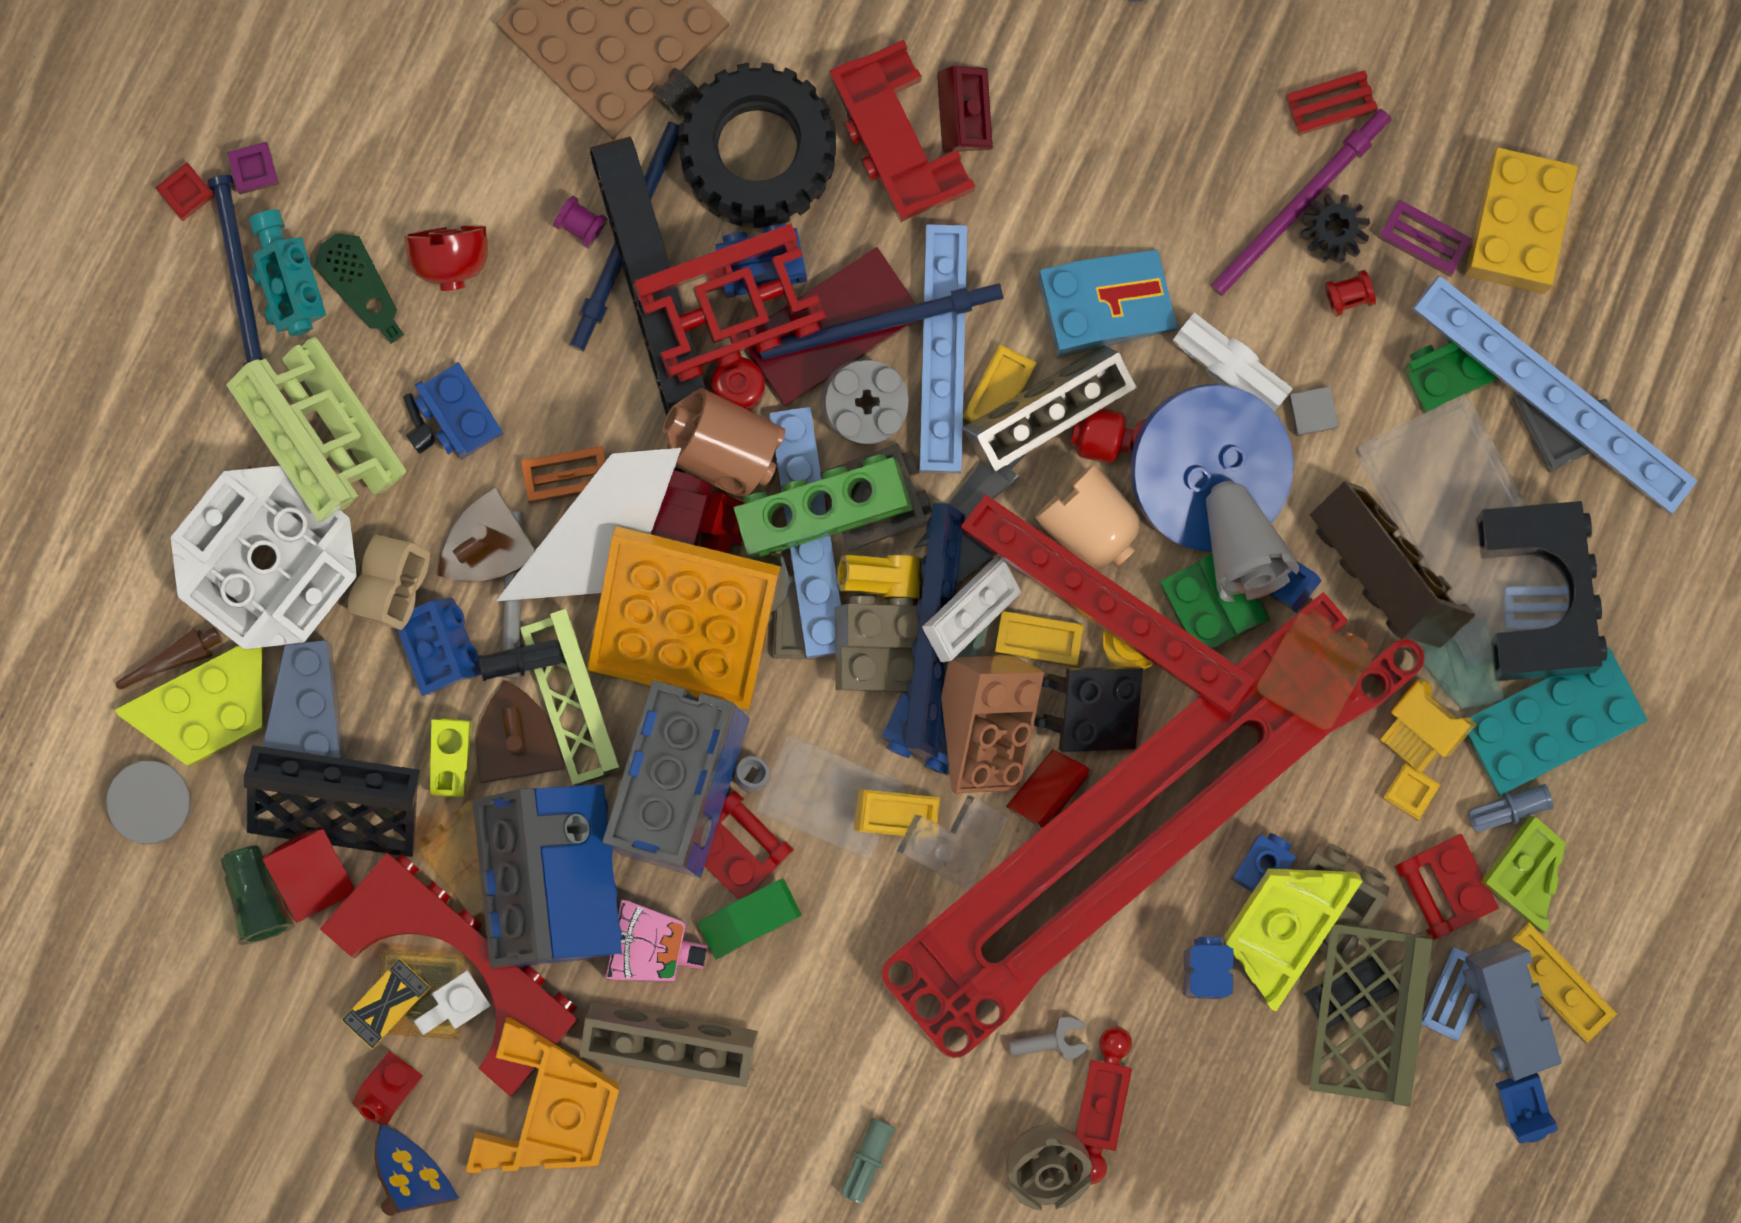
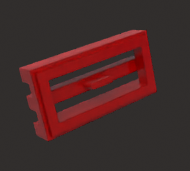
[1286,70,1378,136]

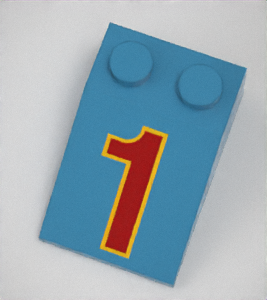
[1037,249,1178,358]

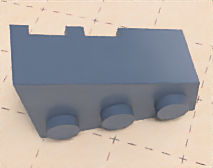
[263,640,345,759]
[1463,939,1562,1081]

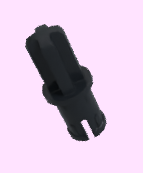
[478,639,563,681]

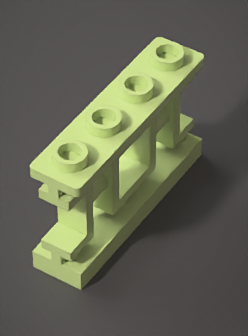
[226,337,406,522]

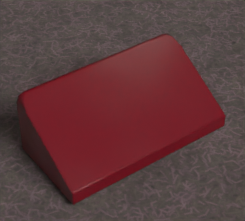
[937,65,993,152]

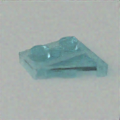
[1405,618,1504,710]

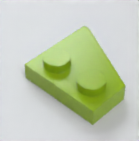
[1480,816,1566,933]

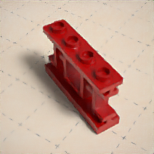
[633,223,827,382]

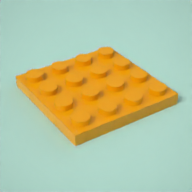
[587,526,780,710]

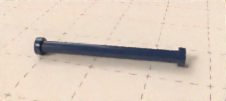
[208,175,268,367]

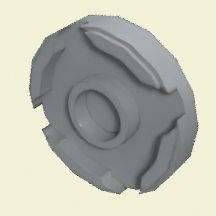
[107,761,191,844]

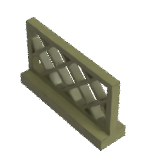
[1309,923,1433,1107]

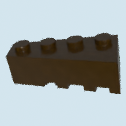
[1310,481,1476,648]

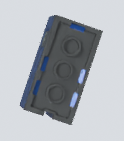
[602,680,750,879]
[473,785,622,969]

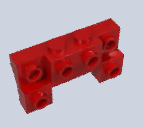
[829,39,975,223]

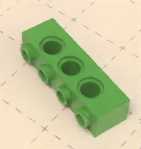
[734,454,913,559]

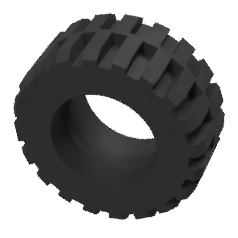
[678,62,836,228]

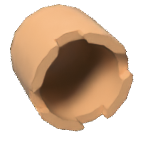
[1035,464,1140,569]

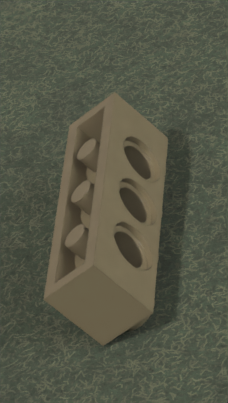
[963,345,1137,471]
[579,1001,758,1087]

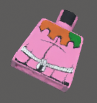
[606,900,708,982]

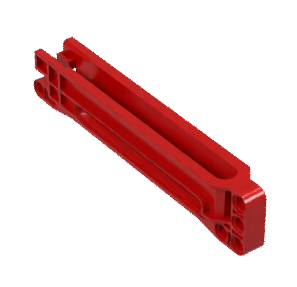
[881,592,1425,1058]

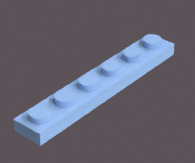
[919,224,967,474]
[770,407,841,658]

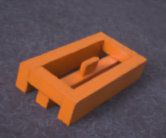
[521,446,606,503]

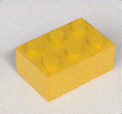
[1465,147,1578,294]

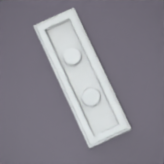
[922,558,1022,662]

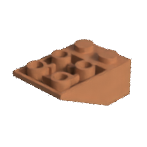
[941,655,1045,794]

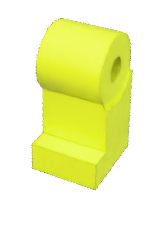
[430,718,473,798]

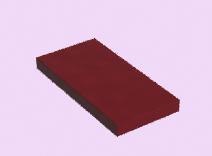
[747,247,916,407]

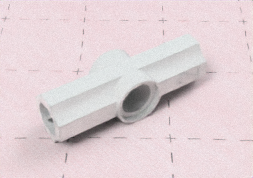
[1172,312,1293,412]

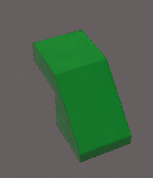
[697,878,802,960]

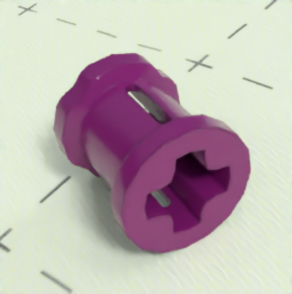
[553,196,608,249]

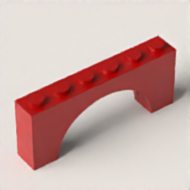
[320,853,579,1097]

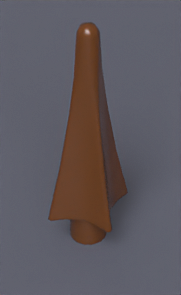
[116,627,222,689]

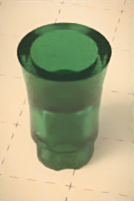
[221,845,295,945]

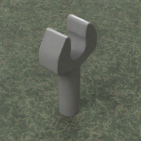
[1008,1017,1089,1060]

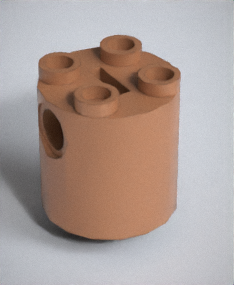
[662,388,785,498]

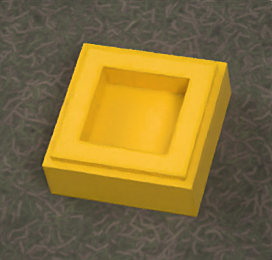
[1382,762,1440,821]

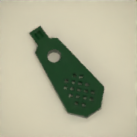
[315,233,404,344]

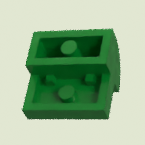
[1159,554,1270,649]

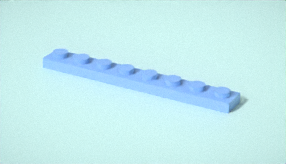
[1412,276,1698,514]

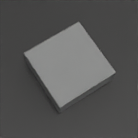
[1288,386,1339,436]

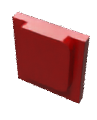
[1006,749,1090,828]
[262,827,355,923]

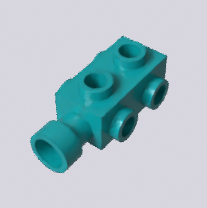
[248,209,326,336]

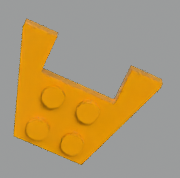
[465,1017,620,1173]

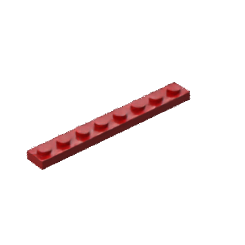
[961,494,1257,717]

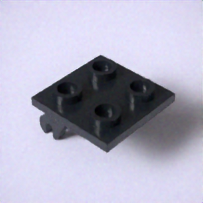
[1034,666,1144,752]

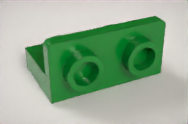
[1403,338,1499,414]

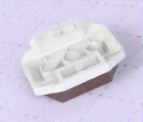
[171,466,357,649]

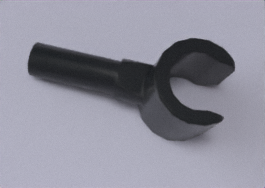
[403,393,435,454]

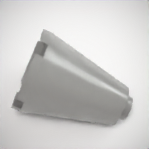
[1206,481,1299,602]

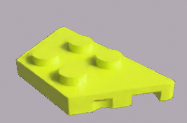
[115,646,264,767]
[1224,869,1363,1011]

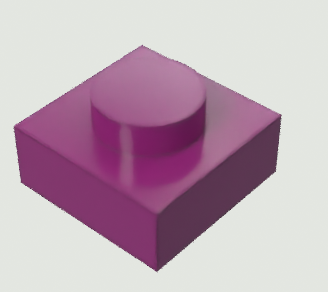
[227,142,279,195]

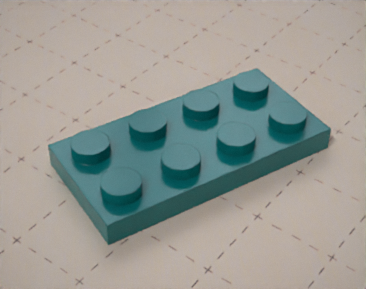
[1467,647,1648,796]

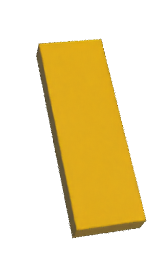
[1510,922,1617,1043]

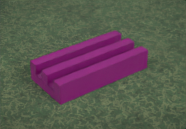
[1378,200,1472,277]

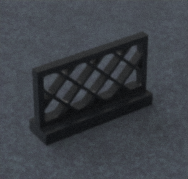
[244,745,420,857]

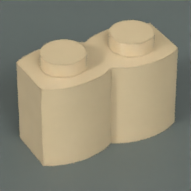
[348,535,430,630]

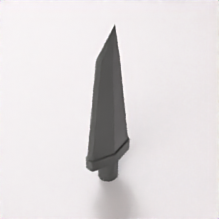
[914,454,1025,548]

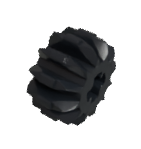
[1299,193,1370,264]

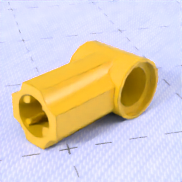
[837,555,921,601]

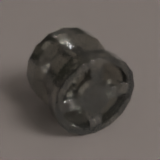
[651,68,698,120]

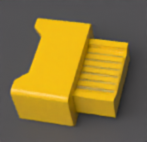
[1380,679,1477,773]

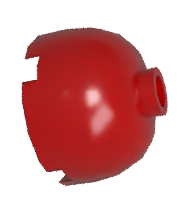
[404,225,488,291]

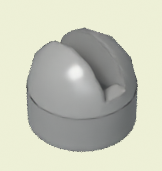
[735,756,770,793]

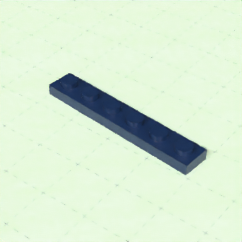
[903,503,965,758]

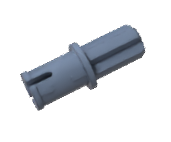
[1468,784,1554,832]

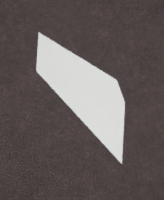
[496,447,682,601]

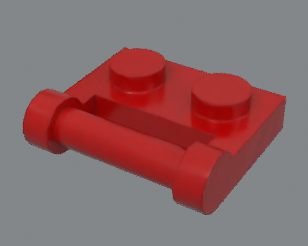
[705,790,795,900]
[1394,833,1499,941]

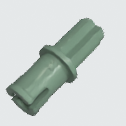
[841,1118,896,1203]

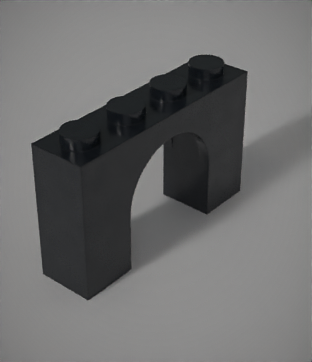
[1476,501,1607,682]

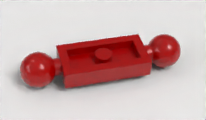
[1074,1026,1132,1185]

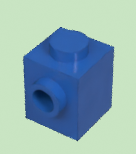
[1231,833,1297,892]

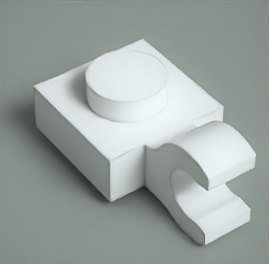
[414,970,491,1035]

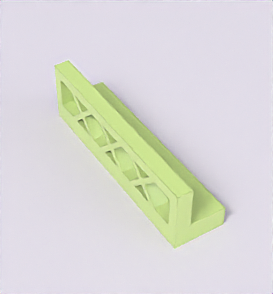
[520,609,621,786]

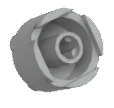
[820,359,909,444]

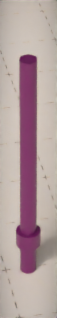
[1210,109,1392,296]

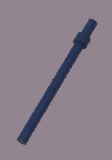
[569,122,680,352]
[760,283,1004,360]

